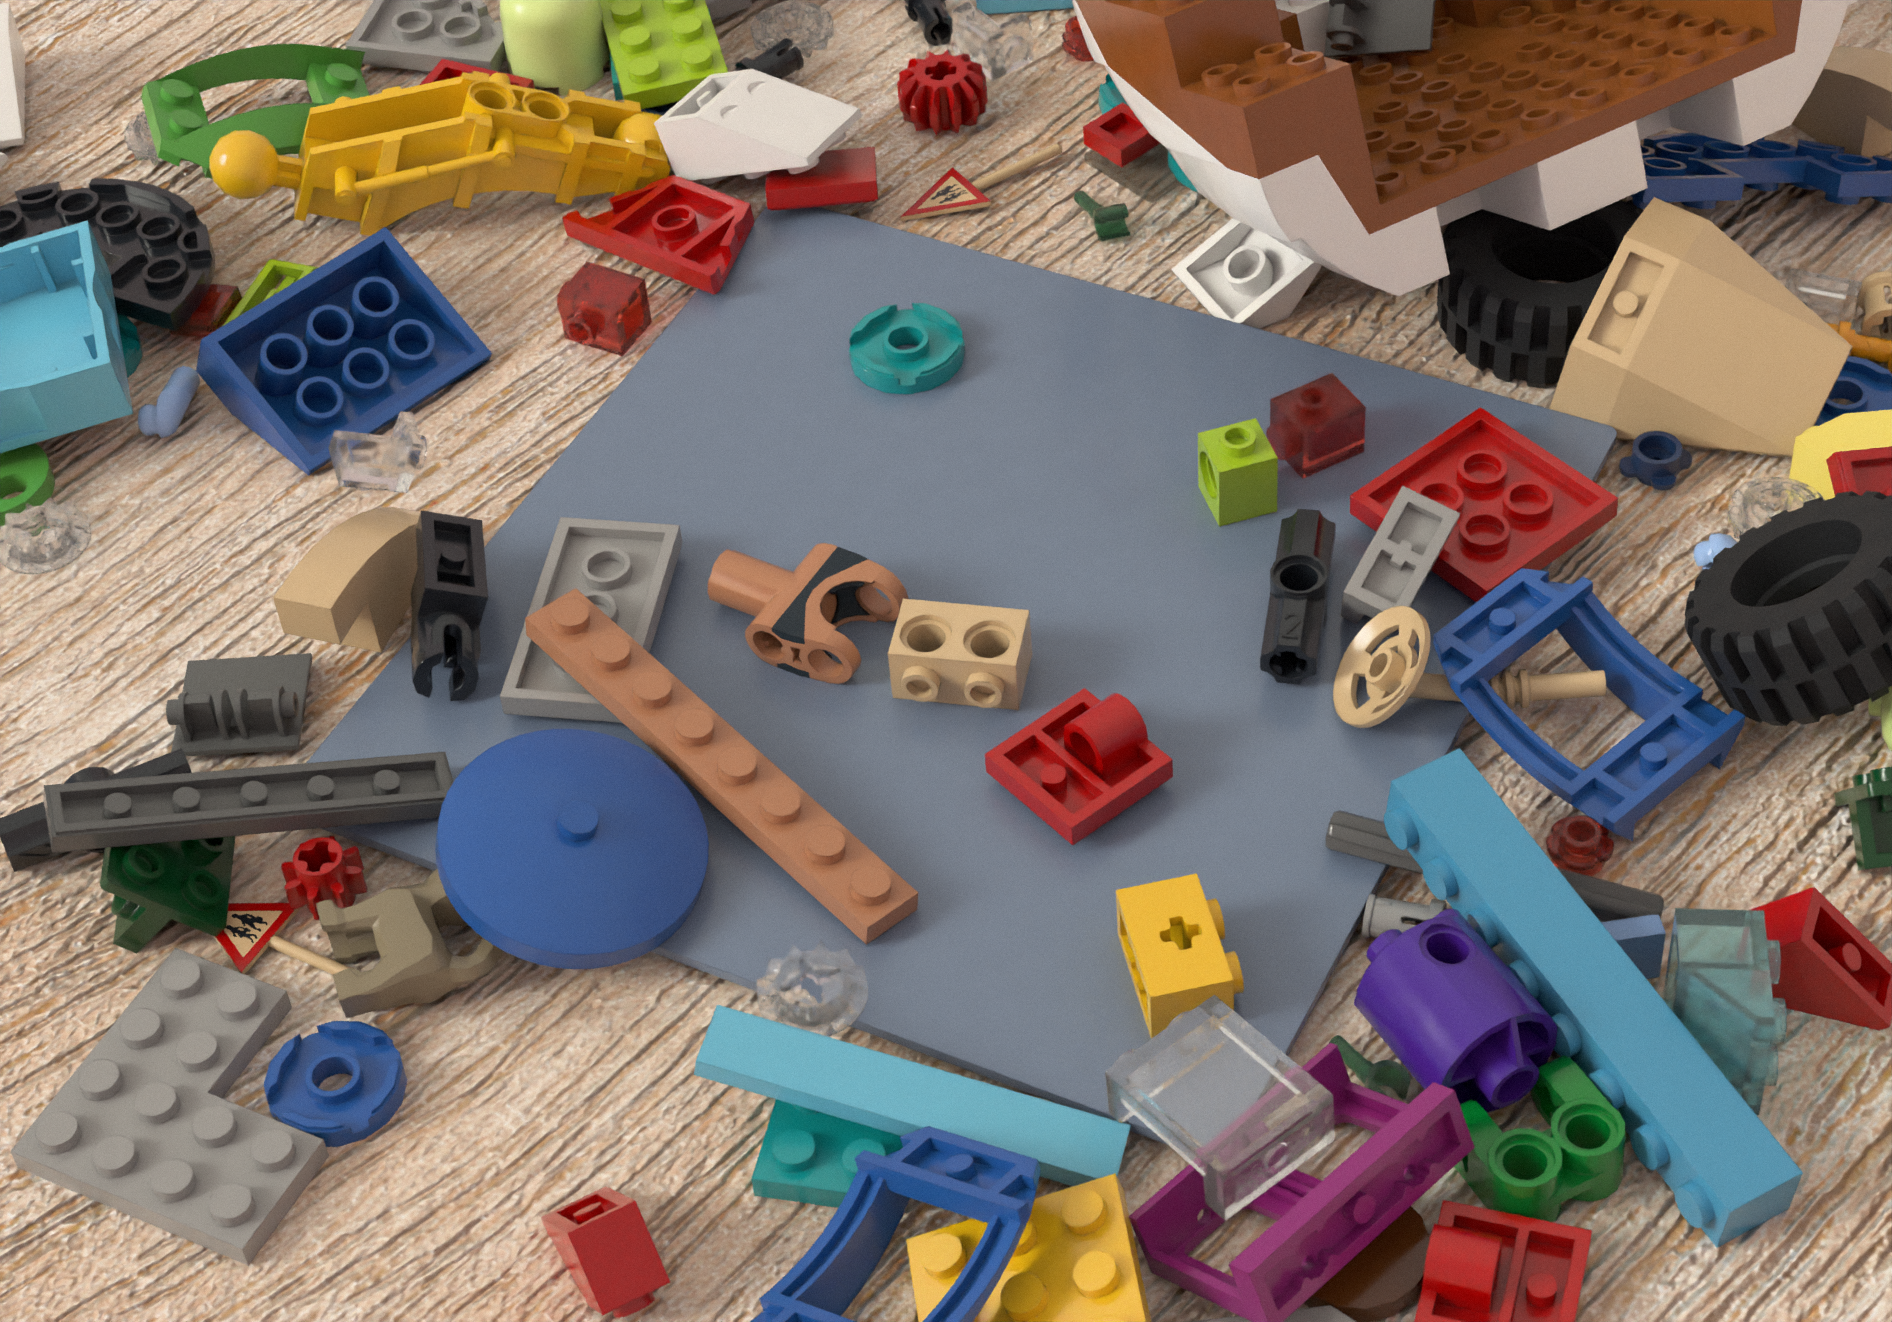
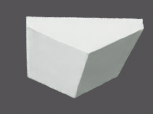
[1171,218,1322,329]

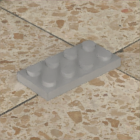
[500,517,683,723]

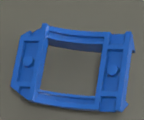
[1433,568,1745,841]
[750,1126,1041,1322]

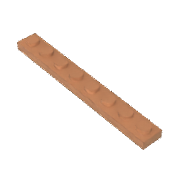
[525,588,918,945]

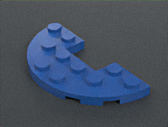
[1630,133,1892,209]

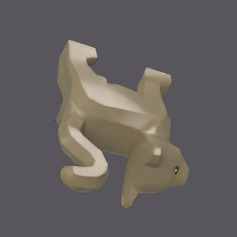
[316,869,503,1018]

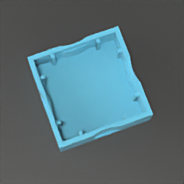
[0,220,133,453]

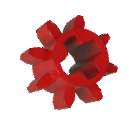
[281,836,368,920]

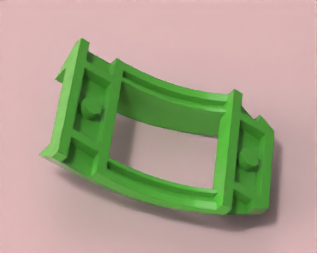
[141,44,370,179]

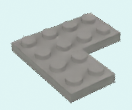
[10,948,329,1266]

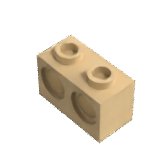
[888,598,1032,710]

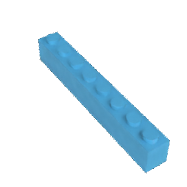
[1384,748,1803,1248]

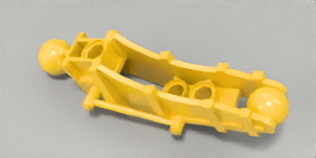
[209,71,672,236]

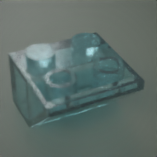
[1663,908,1787,1115]

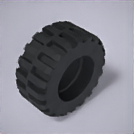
[1437,199,1643,388]
[1684,491,1892,726]

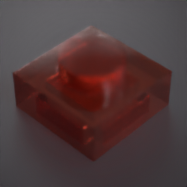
[169,284,242,338]

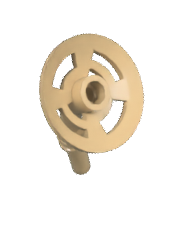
[1333,606,1606,728]

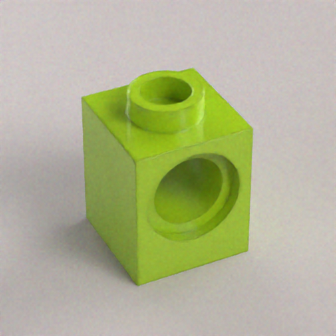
[1198,418,1278,527]

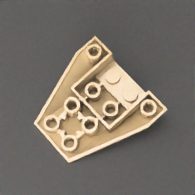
[1549,197,1852,458]

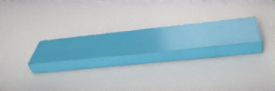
[694,1005,1131,1186]

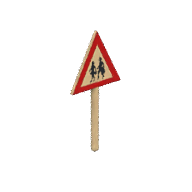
[900,144,1063,222]
[214,903,351,975]

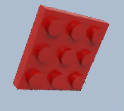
[1350,407,1618,602]

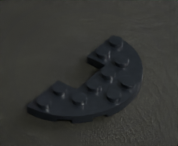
[0,178,215,332]

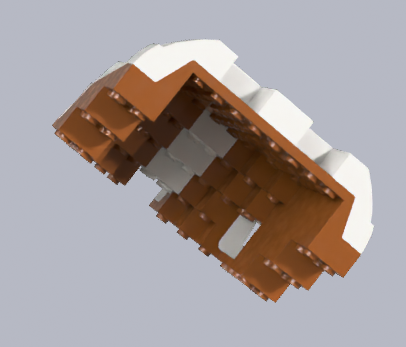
[1072,0,1857,296]

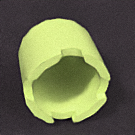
[500,0,610,96]

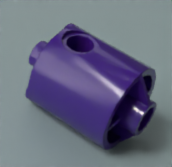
[1354,908,1558,1113]

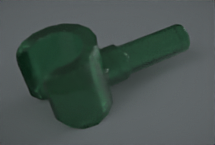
[1074,191,1130,241]
[1329,1035,1410,1099]

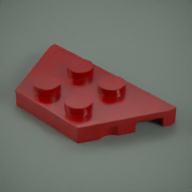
[562,175,755,295]

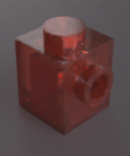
[557,261,652,357]
[1266,373,1366,479]

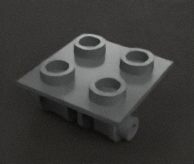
[1324,0,1436,58]
[166,653,313,757]

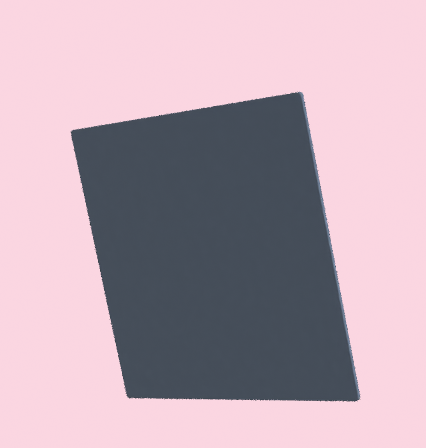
[306,206,1617,1156]

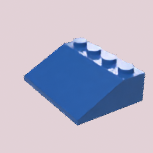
[196,227,492,476]

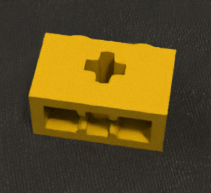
[1116,873,1244,1041]

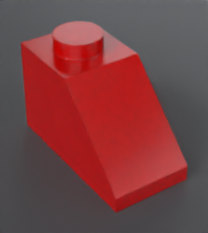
[1733,887,1892,1031]
[541,1186,670,1318]

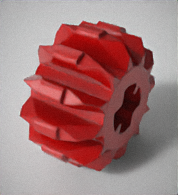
[897,49,988,136]

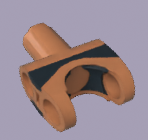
[708,543,909,684]

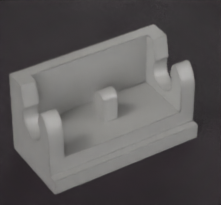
[1341,486,1460,636]

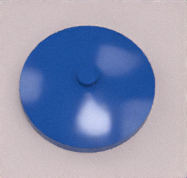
[435,729,709,969]

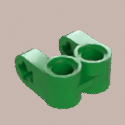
[1454,1055,1625,1222]

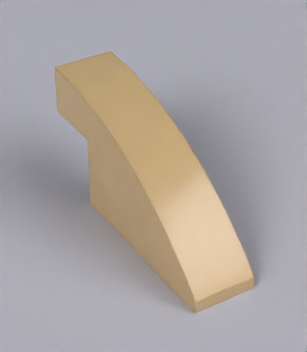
[1792,46,1892,158]
[273,507,420,653]

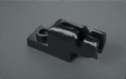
[410,510,488,701]

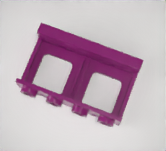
[1129,1043,1475,1322]

